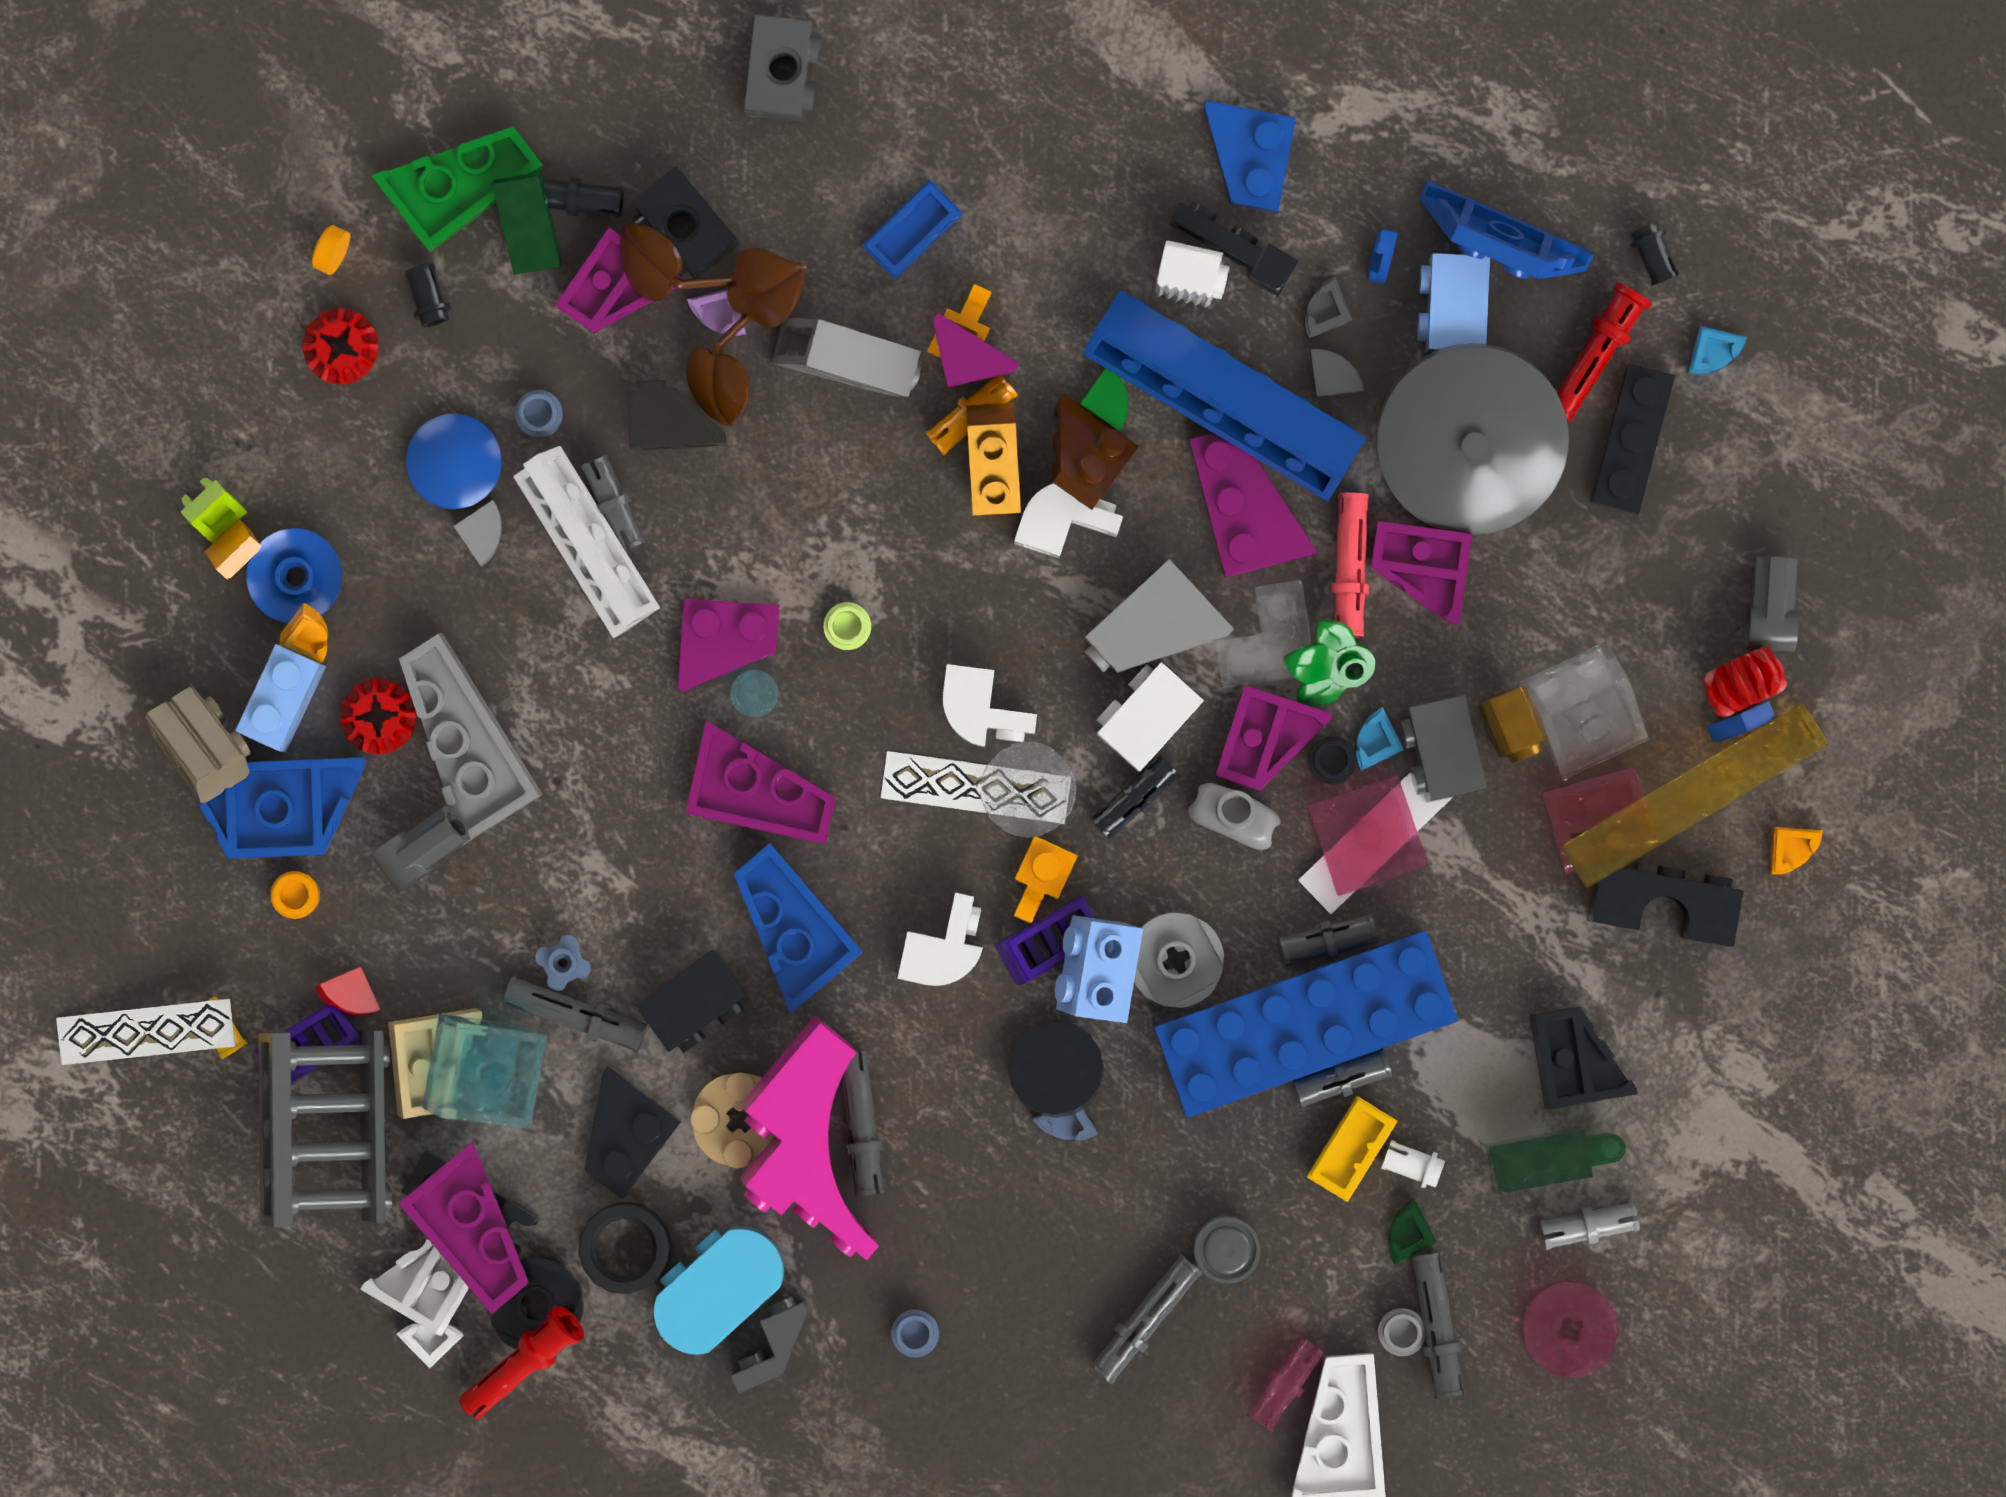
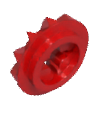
[301,308,379,385]
[339,678,416,755]

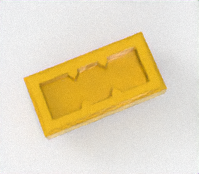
[1306,1095,1398,1202]

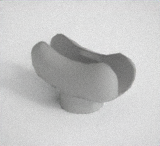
[1188,783,1281,850]

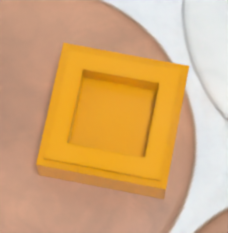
[205,519,261,580]

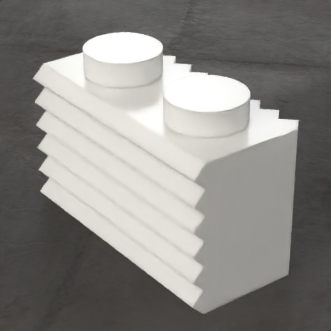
[1154,240,1229,308]

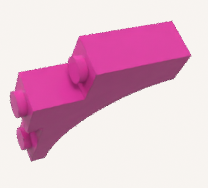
[741,1015,879,1260]

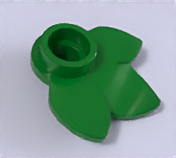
[1283,620,1376,707]

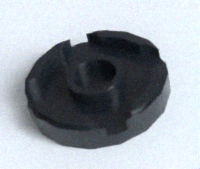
[1008,1021,1105,1118]

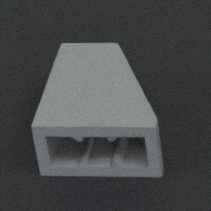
[771,318,921,397]
[1084,559,1234,674]

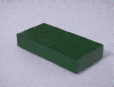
[492,172,562,275]

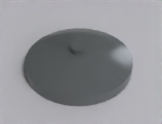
[1376,343,1569,535]

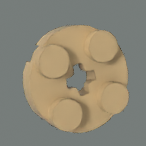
[691,1072,775,1168]

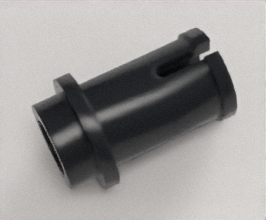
[1630,222,1680,286]
[405,263,451,327]

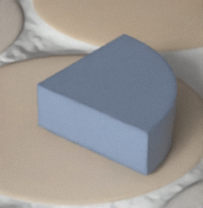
[1032,1109,1098,1141]

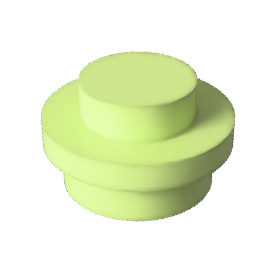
[823,602,871,650]

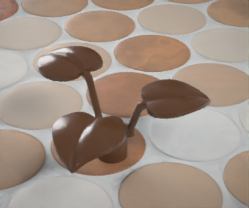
[621,223,807,427]

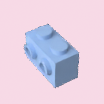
[1055,915,1143,1023]

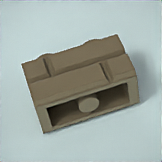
[145,687,250,803]

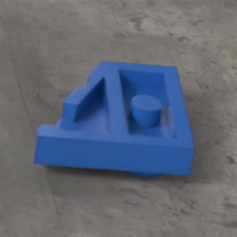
[1204,101,1296,213]

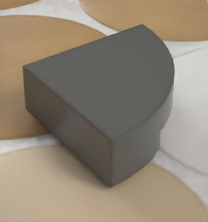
[1304,277,1353,339]
[1310,349,1364,398]

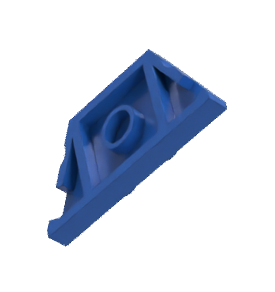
[1419,180,1594,279]
[195,758,366,859]

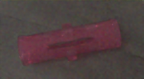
[1247,1336,1325,1432]

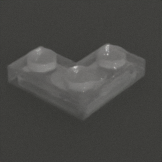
[1214,580,1312,689]

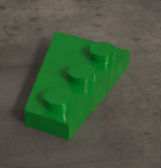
[371,126,544,253]

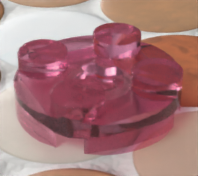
[1522,1281,1619,1378]

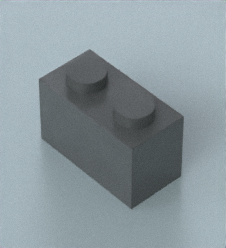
[1400,695,1487,803]

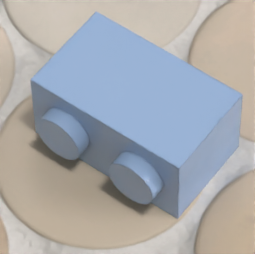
[1417,253,1490,354]
[235,644,326,752]

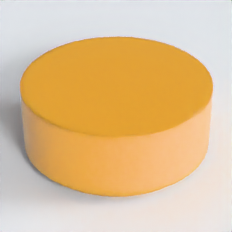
[311,225,350,275]
[270,871,320,919]

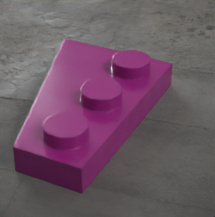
[1189,433,1318,578]
[685,720,836,844]
[398,1141,529,1314]

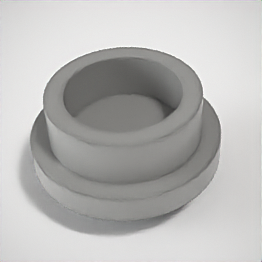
[1378,1308,1426,1356]

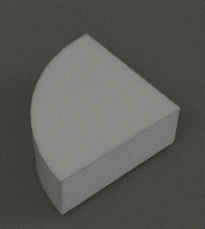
[454,500,502,567]

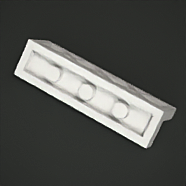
[513,446,660,638]

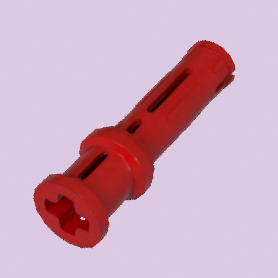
[1556,282,1653,422]
[459,1306,584,1420]

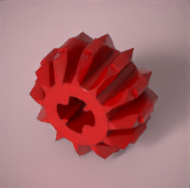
[1702,648,1788,717]

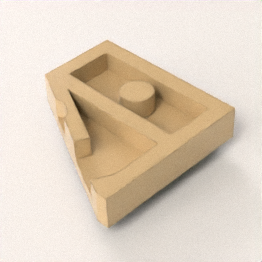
[388,1008,482,1119]

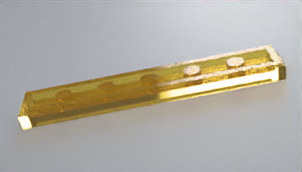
[1561,703,1829,888]

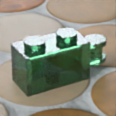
[1485,1127,1626,1194]

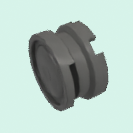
[1193,1215,1261,1284]

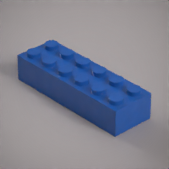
[1153,930,1459,1118]

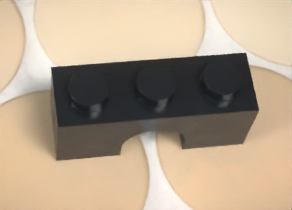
[1587,857,1744,947]

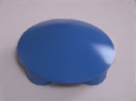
[406,414,502,509]

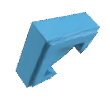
[1687,326,1747,375]
[1355,707,1404,771]

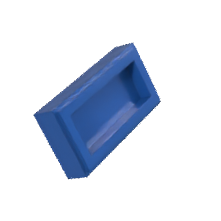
[861,179,963,281]

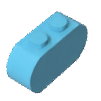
[654,1226,785,1355]

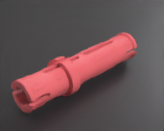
[1331,492,1369,638]

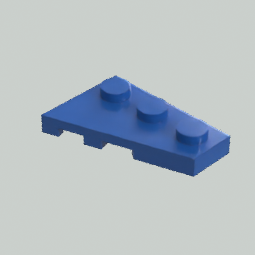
[734,843,863,1014]

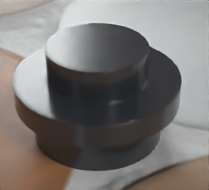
[1309,736,1357,784]

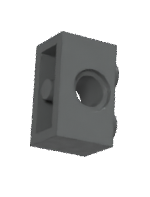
[744,15,821,122]

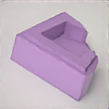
[687,288,746,336]

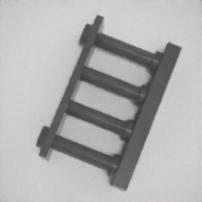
[258,1030,392,1227]

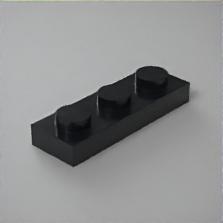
[1591,363,1675,515]

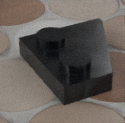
[1530,1007,1638,1109]

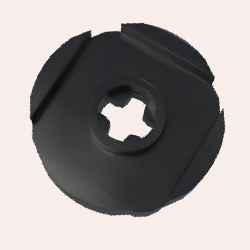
[488,1256,584,1349]

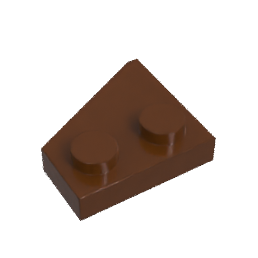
[1053,394,1139,510]

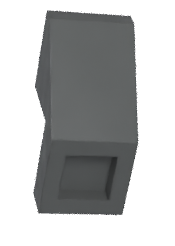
[731,1296,809,1394]

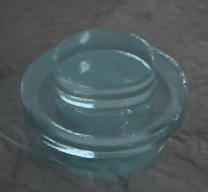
[731,670,779,718]

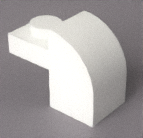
[1014,483,1123,558]
[943,664,1037,747]
[897,893,983,986]

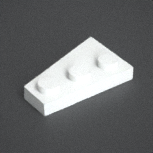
[1291,1352,1386,1497]

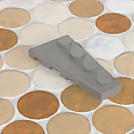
[399,633,543,845]

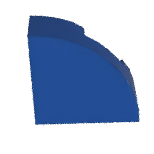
[1366,229,1398,285]
[1707,701,1775,743]

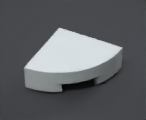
[397,1322,465,1368]

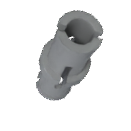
[1539,1201,1640,1250]

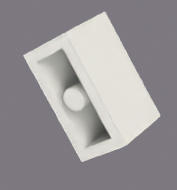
[1096,662,1204,773]

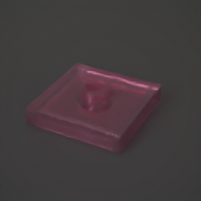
[1307,775,1429,896]

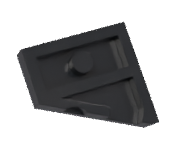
[585,1066,681,1199]

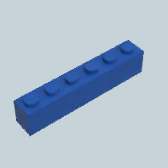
[1082,290,1366,502]

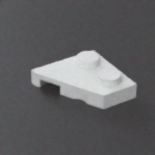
[360,1239,469,1336]

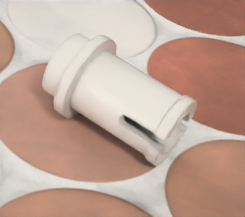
[1381,1140,1445,1188]

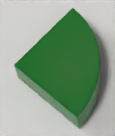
[1080,368,1128,432]

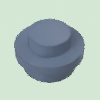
[515,390,563,438]
[891,1309,939,1358]

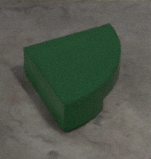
[1388,1199,1437,1265]

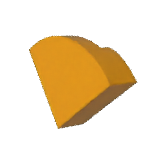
[279,603,328,664]
[1769,827,1823,875]

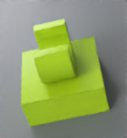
[181,478,247,544]

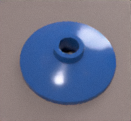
[246,528,342,623]

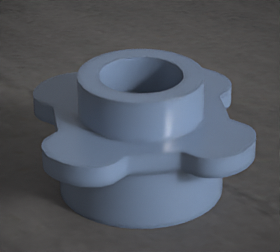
[535,935,591,991]

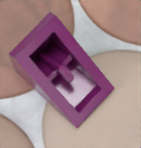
[933,313,1019,388]

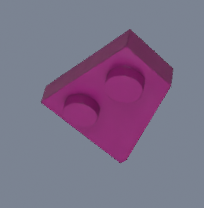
[555,228,684,334]
[1370,521,1472,626]
[678,598,780,691]
[1215,685,1332,791]

